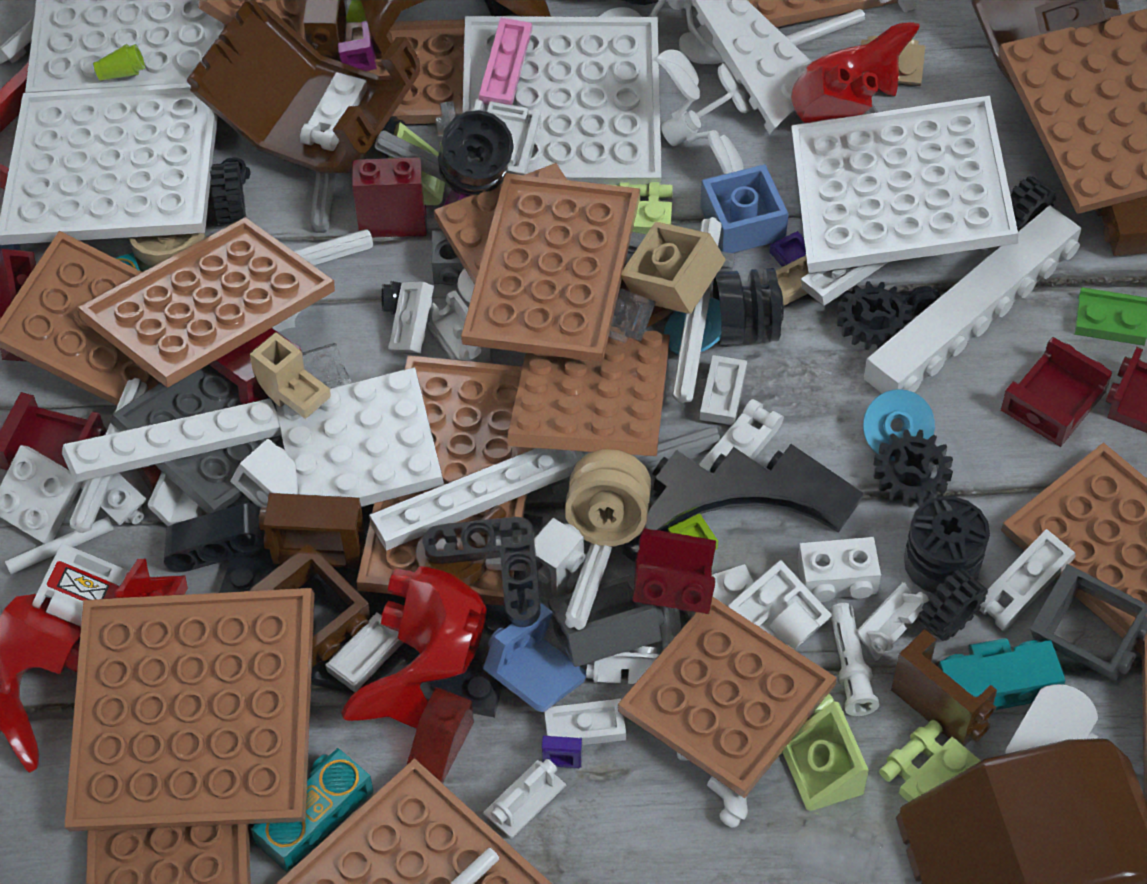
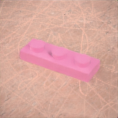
[479,17,532,105]

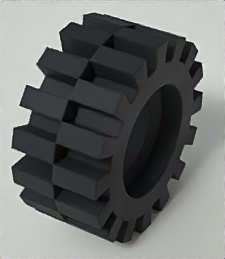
[210,162,246,225]
[1010,176,1056,231]
[919,569,988,641]

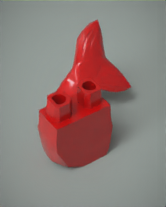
[791,22,920,123]
[341,566,487,730]
[0,594,81,773]

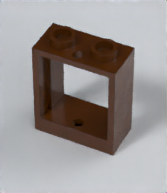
[303,0,348,62]
[259,493,366,569]
[250,543,370,667]

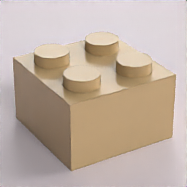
[621,221,726,314]

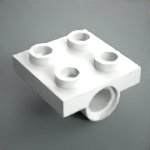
[0,445,83,544]
[728,560,832,650]

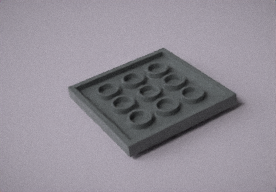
[111,364,285,514]

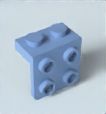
[483,603,586,712]

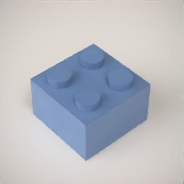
[700,164,788,253]

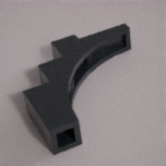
[623,444,864,562]

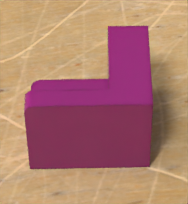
[338,21,377,71]

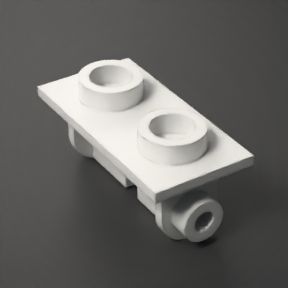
[80,473,147,525]
[856,582,929,661]
[586,646,660,684]
[483,759,566,839]

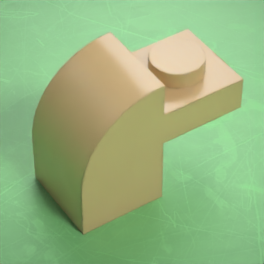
[250,332,331,419]

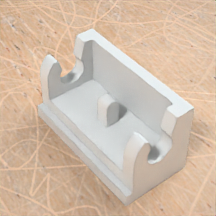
[427,290,491,363]

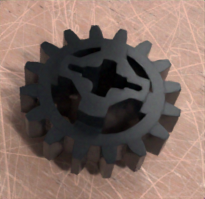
[837,281,913,350]
[873,429,953,507]

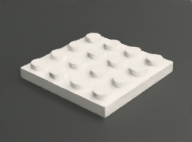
[276,367,444,507]

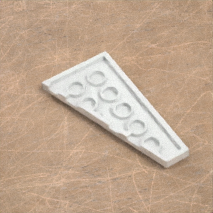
[690,0,812,135]

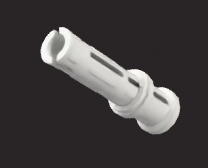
[829,603,879,716]

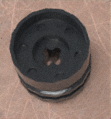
[437,110,514,196]
[712,268,784,346]
[904,496,990,593]

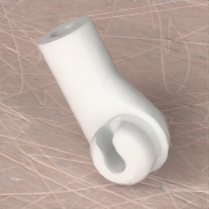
[707,776,748,828]

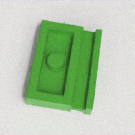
[1074,287,1147,346]

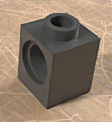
[432,231,464,285]

